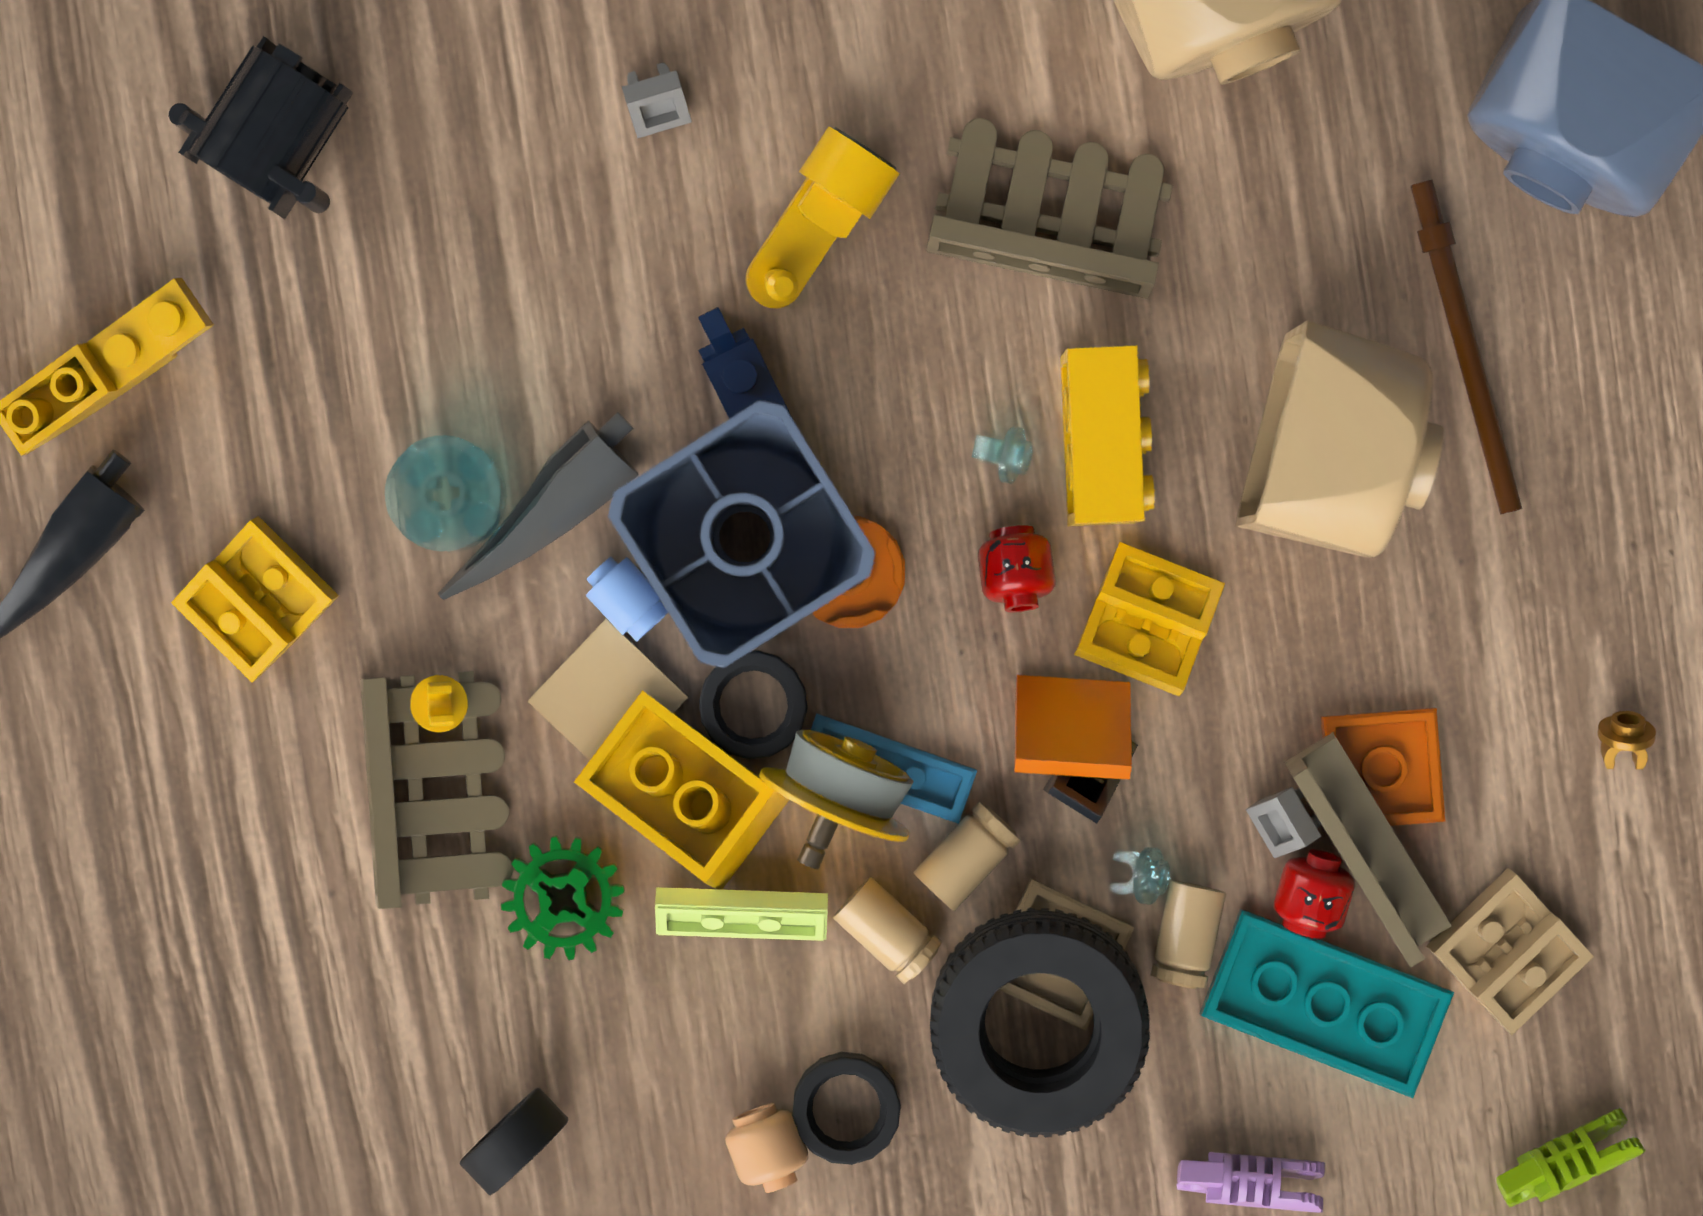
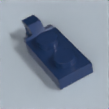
[698,307,797,427]

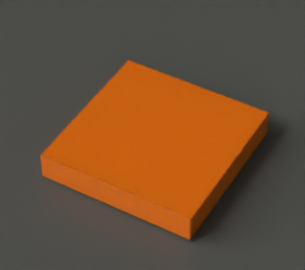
[1014,675,1132,780]
[1321,708,1446,826]

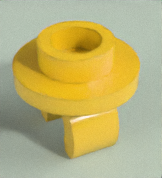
[410,675,468,732]

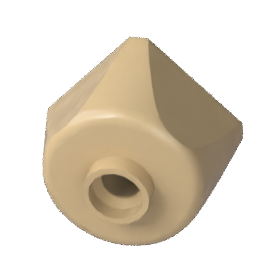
[1114,0,1342,85]
[1236,321,1444,558]

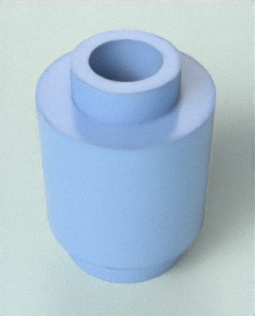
[586,557,668,642]

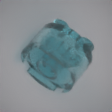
[385,435,507,552]

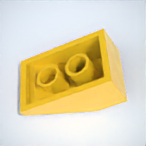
[574,690,789,890]

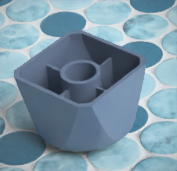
[1467,0,1703,217]
[608,401,875,668]

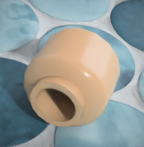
[725,1103,809,1193]

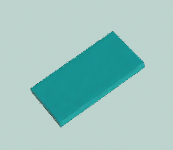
[1199,908,1454,1098]

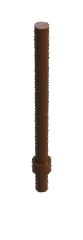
[1410,180,1522,515]

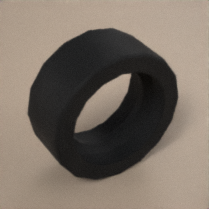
[699,651,808,759]
[792,1052,901,1165]
[460,1088,569,1195]

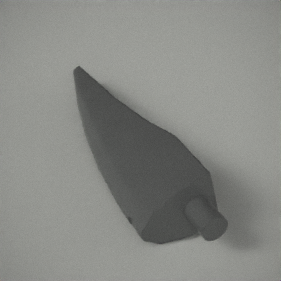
[438,412,639,600]

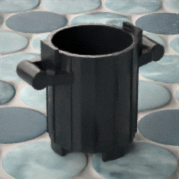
[169,36,353,219]

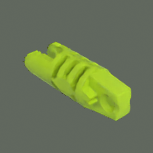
[1496,1108,1645,1207]

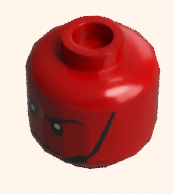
[978,525,1056,613]
[1274,849,1355,939]

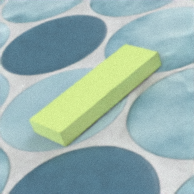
[655,887,828,941]

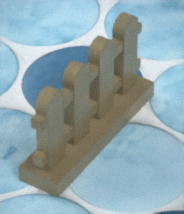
[926,118,1173,299]
[360,671,513,909]

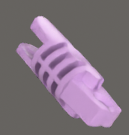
[1177,1152,1325,1213]

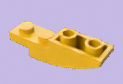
[0,278,214,456]

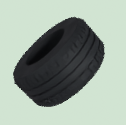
[930,908,1150,1137]

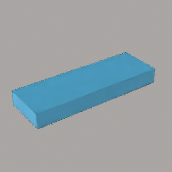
[811,713,977,824]

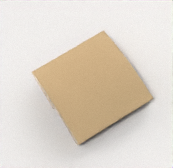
[1426,868,1594,1035]

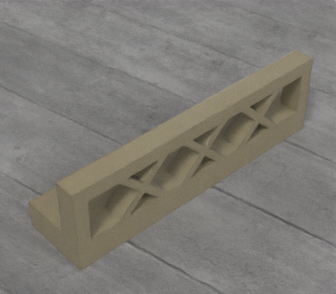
[1284,732,1452,968]

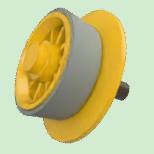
[759,730,914,869]

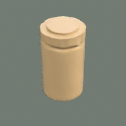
[913,802,1021,911]
[833,876,942,984]
[1150,880,1226,989]

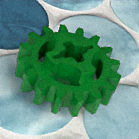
[501,835,625,960]

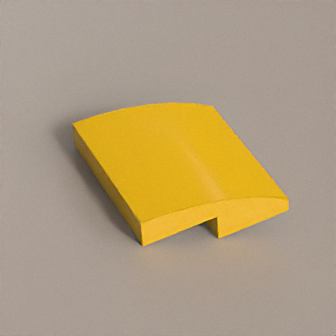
[171,516,339,682]
[1074,542,1225,697]

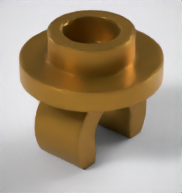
[1597,711,1656,769]

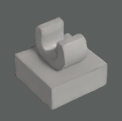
[622,63,692,138]
[1246,787,1322,859]

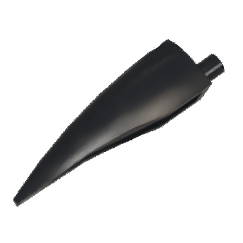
[0,449,145,638]

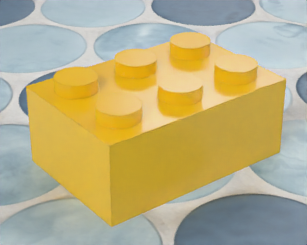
[1060,346,1155,526]

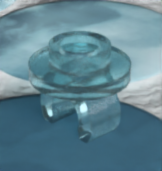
[971,426,1033,484]
[1110,847,1170,905]

